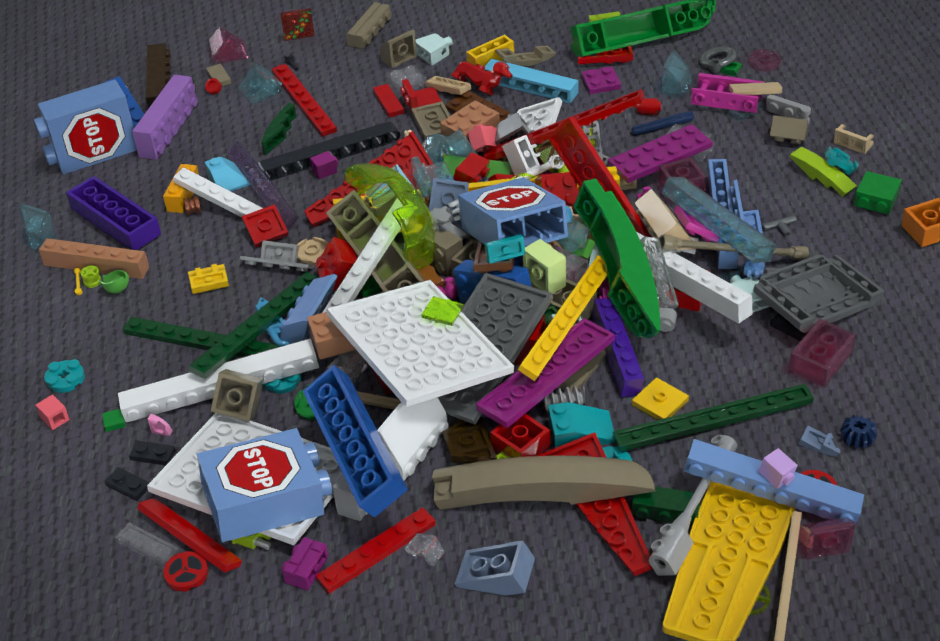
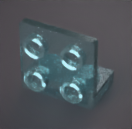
[411,157,454,198]

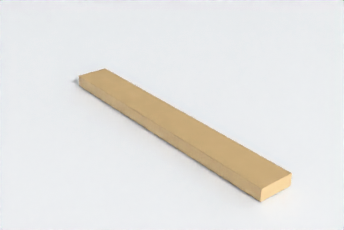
[774,511,802,641]

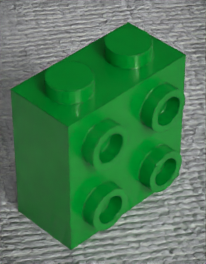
[854,171,902,214]

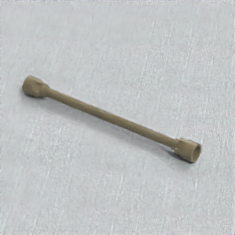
[658,235,809,261]

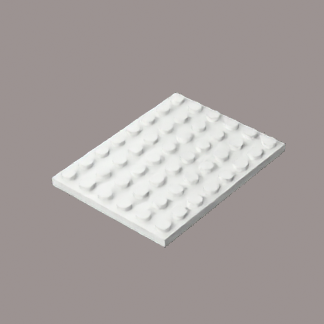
[327,280,514,407]
[147,413,342,545]

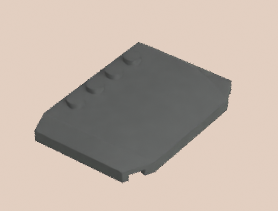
[753,255,885,333]

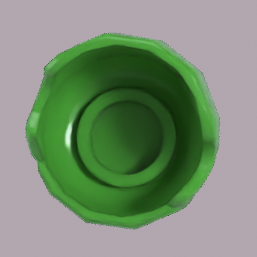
[99,270,129,294]

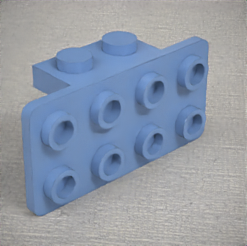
[730,180,763,246]

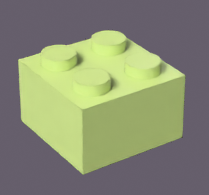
[523,239,566,294]

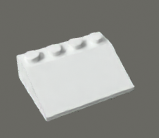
[377,397,448,481]

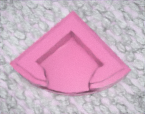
[148,414,172,436]

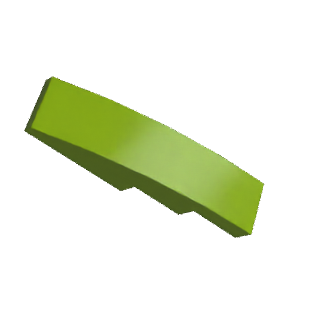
[789,147,857,197]

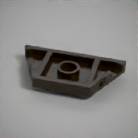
[443,418,497,463]

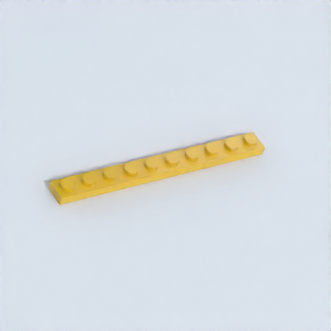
[518,255,607,381]

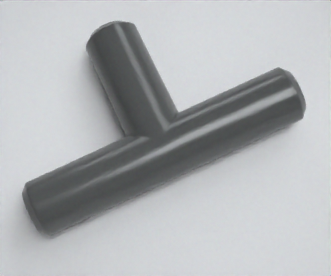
[762,215,797,236]

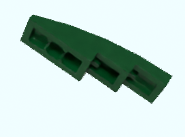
[261,103,296,155]

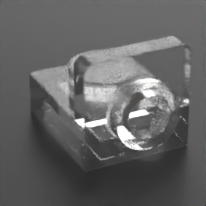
[405,533,445,566]

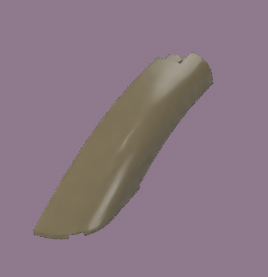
[326,190,426,292]
[432,456,655,510]

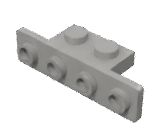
[240,241,314,272]

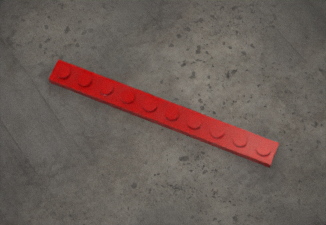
[483,89,644,161]

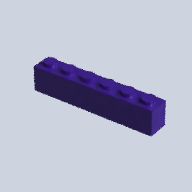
[591,298,644,397]

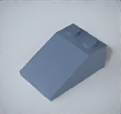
[455,541,535,596]

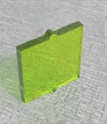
[421,296,464,326]

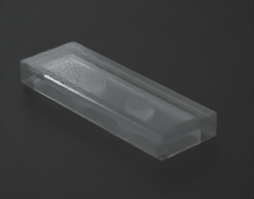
[115,522,180,567]

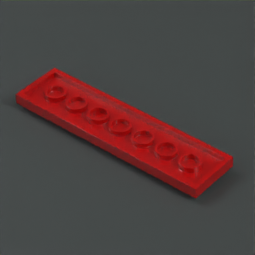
[547,116,653,240]

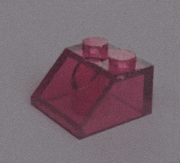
[209,27,248,63]
[798,518,855,560]

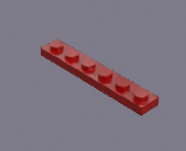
[315,507,436,594]

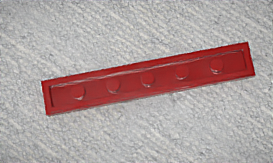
[137,498,242,573]

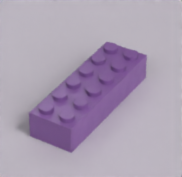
[132,75,198,160]

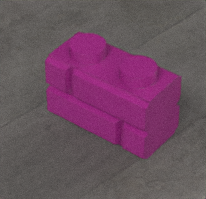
[282,537,329,590]

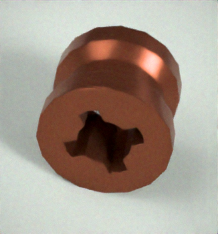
[184,196,201,215]

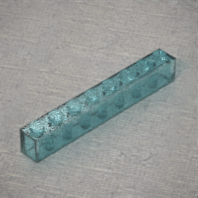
[662,177,776,263]

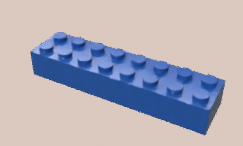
[303,365,408,517]

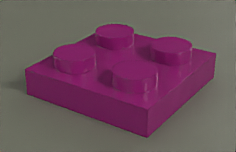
[582,67,621,94]

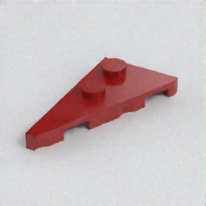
[578,46,633,64]

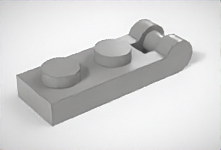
[766,94,811,123]

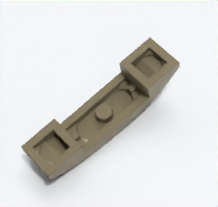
[495,45,556,66]

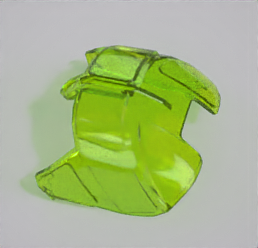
[344,163,436,268]

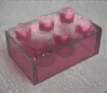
[789,319,856,387]

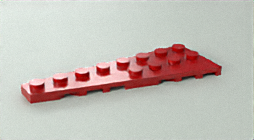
[304,131,436,228]
[538,432,653,576]

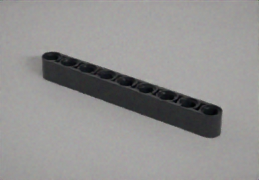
[255,122,401,182]

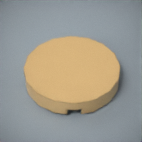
[297,237,328,265]

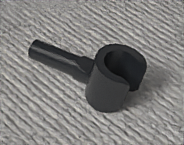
[284,53,298,71]

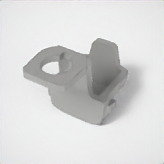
[429,206,471,246]

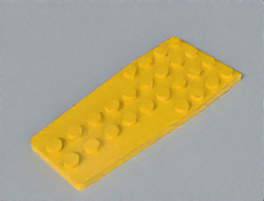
[662,481,796,641]

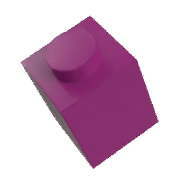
[310,151,338,180]

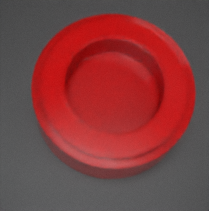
[205,78,222,94]

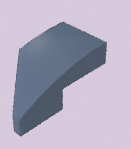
[798,426,840,457]

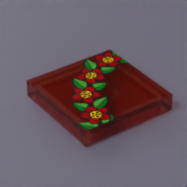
[280,8,315,41]

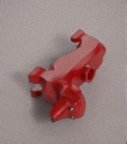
[451,61,513,96]

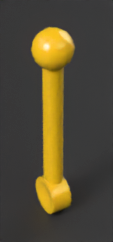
[74,268,82,295]

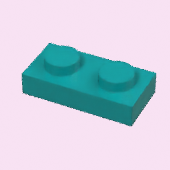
[485,234,525,264]

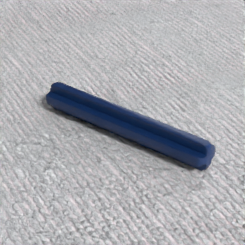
[631,111,694,136]

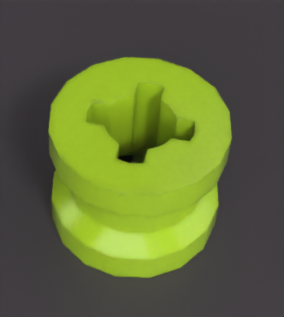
[80,265,102,288]

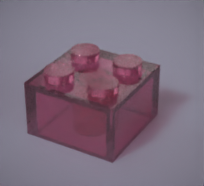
[659,157,707,202]

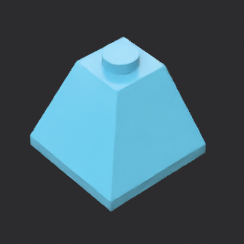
[204,157,252,192]

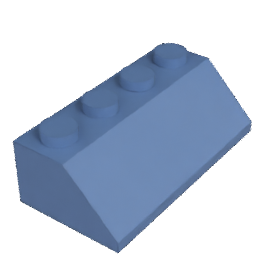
[279,274,337,344]

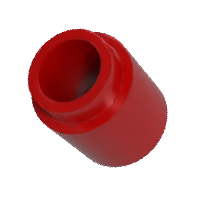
[637,98,661,115]

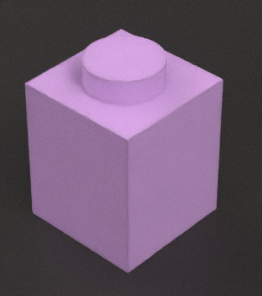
[758,448,798,489]

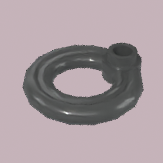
[699,46,737,73]

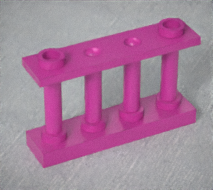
[691,73,765,113]

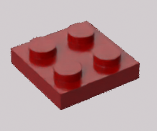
[242,204,289,248]

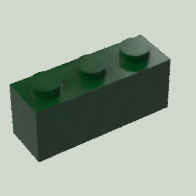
[632,486,702,527]

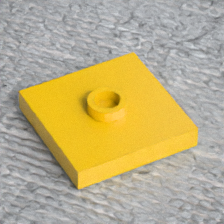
[632,377,689,420]

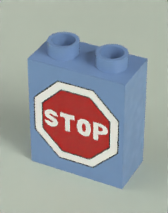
[33,79,137,174]
[458,177,568,247]
[196,428,332,542]

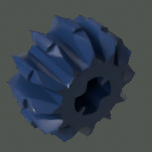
[840,414,877,450]

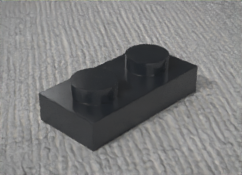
[770,313,814,343]
[129,440,176,466]
[105,467,150,501]

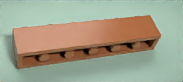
[39,238,149,279]

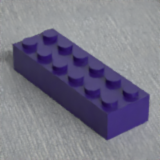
[66,176,161,250]

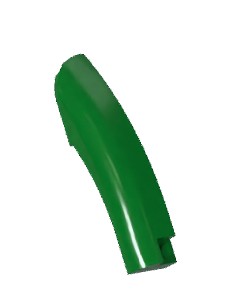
[570,0,716,57]
[573,179,661,339]

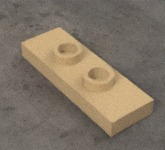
[425,76,471,95]

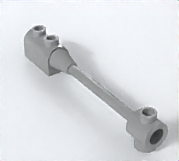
[649,435,737,576]

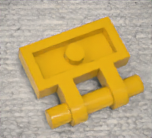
[188,264,229,294]

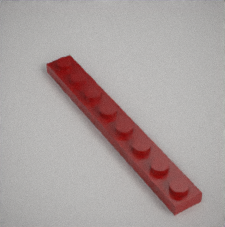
[272,64,337,137]

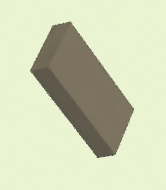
[206,64,231,86]

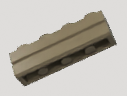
[346,2,392,49]

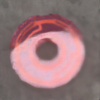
[749,49,781,72]

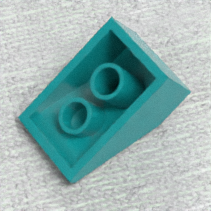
[548,402,615,448]

